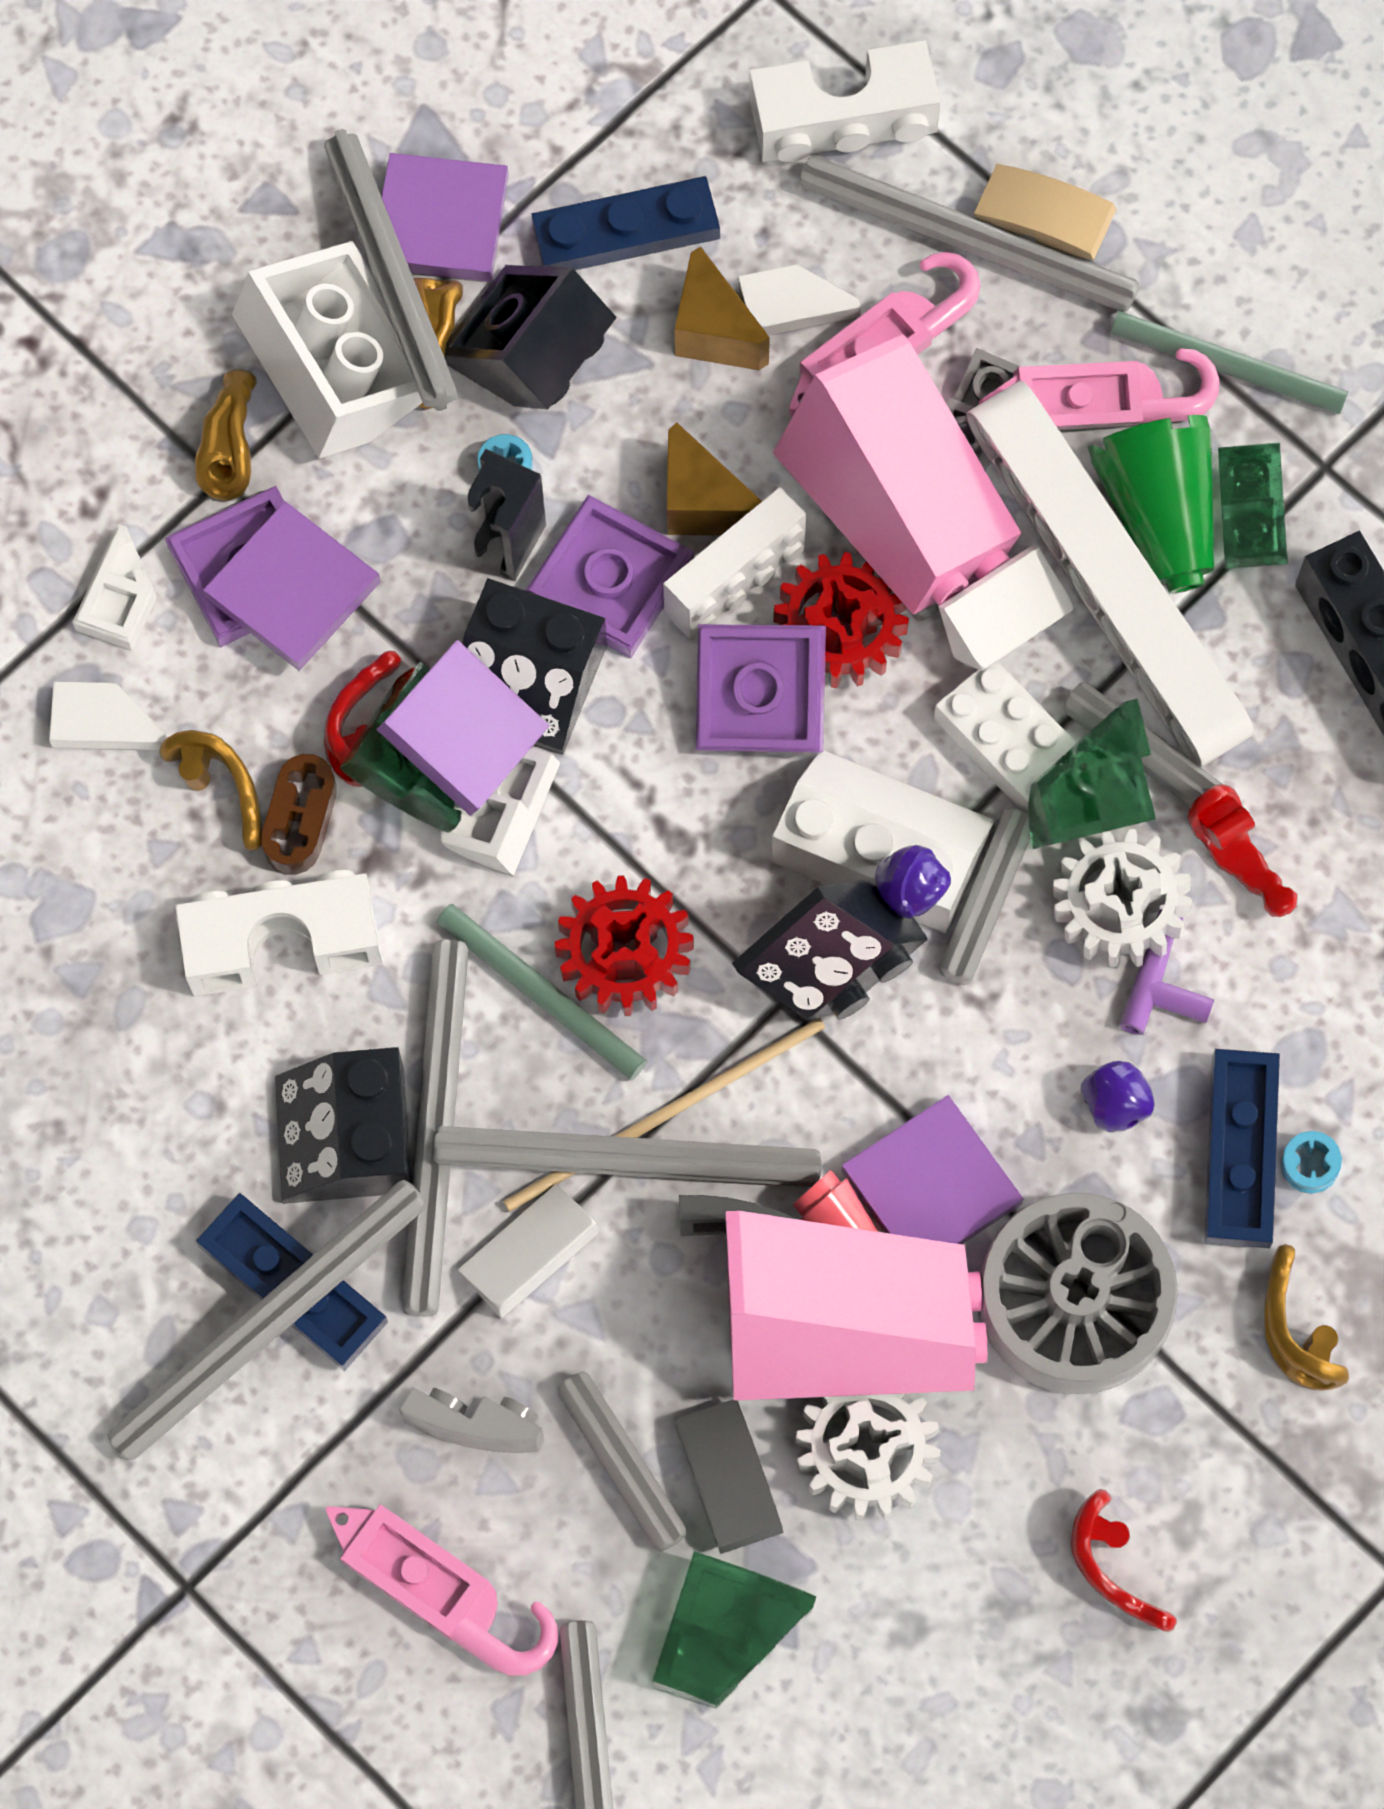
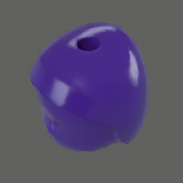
[875,845,951,919]
[1080,1061,1155,1133]

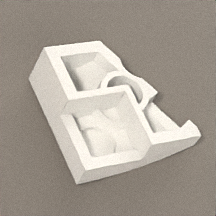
[439,748,560,876]

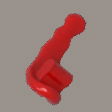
[324,650,402,787]
[1187,784,1298,917]
[1071,1489,1177,1632]

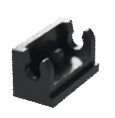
[468,448,546,581]

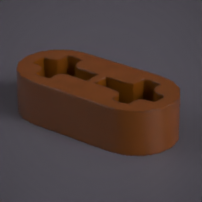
[261,754,337,875]

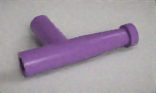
[1119,909,1215,1035]

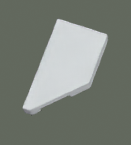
[738,264,861,335]
[73,524,157,651]
[49,682,167,750]

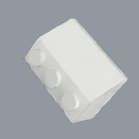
[232,241,422,459]
[771,750,995,934]

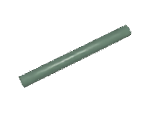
[1110,311,1349,414]
[436,904,647,1080]

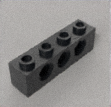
[1295,530,1384,736]

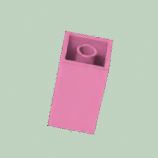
[773,334,1021,615]
[726,1211,988,1401]

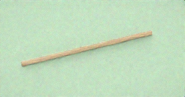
[503,1018,825,1212]

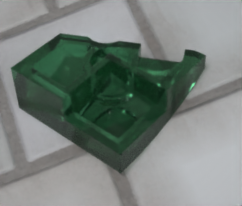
[339,662,462,833]
[1028,699,1156,849]
[652,1551,817,1709]

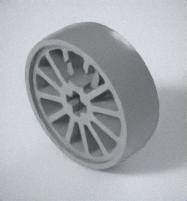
[979,1193,1178,1394]

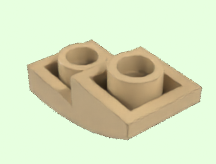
[974,164,1117,260]

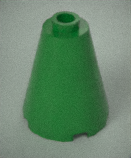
[1088,414,1214,594]

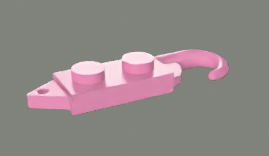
[789,252,981,416]
[979,349,1219,430]
[326,1504,558,1676]

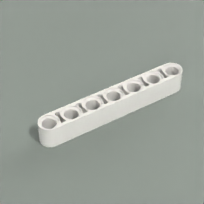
[966,380,1254,767]

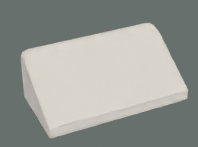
[938,545,1073,670]
[458,1184,599,1319]

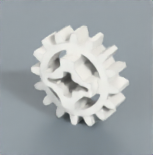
[1053,829,1192,968]
[795,1393,941,1521]

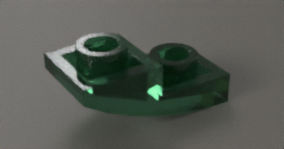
[1218,442,1288,569]

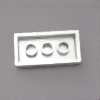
[663,487,806,640]
[934,661,1100,830]

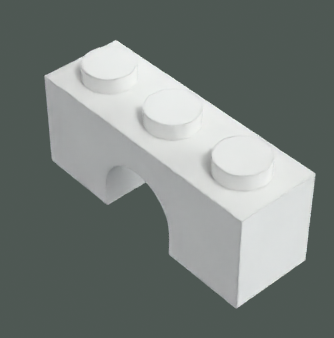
[749,40,940,162]
[175,870,383,996]

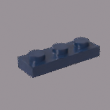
[531,176,720,270]
[1204,1048,1280,1249]
[196,1192,388,1371]

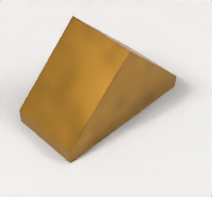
[674,246,770,370]
[667,422,762,536]

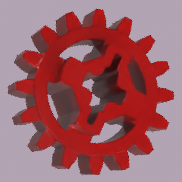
[773,552,909,688]
[554,875,694,1016]

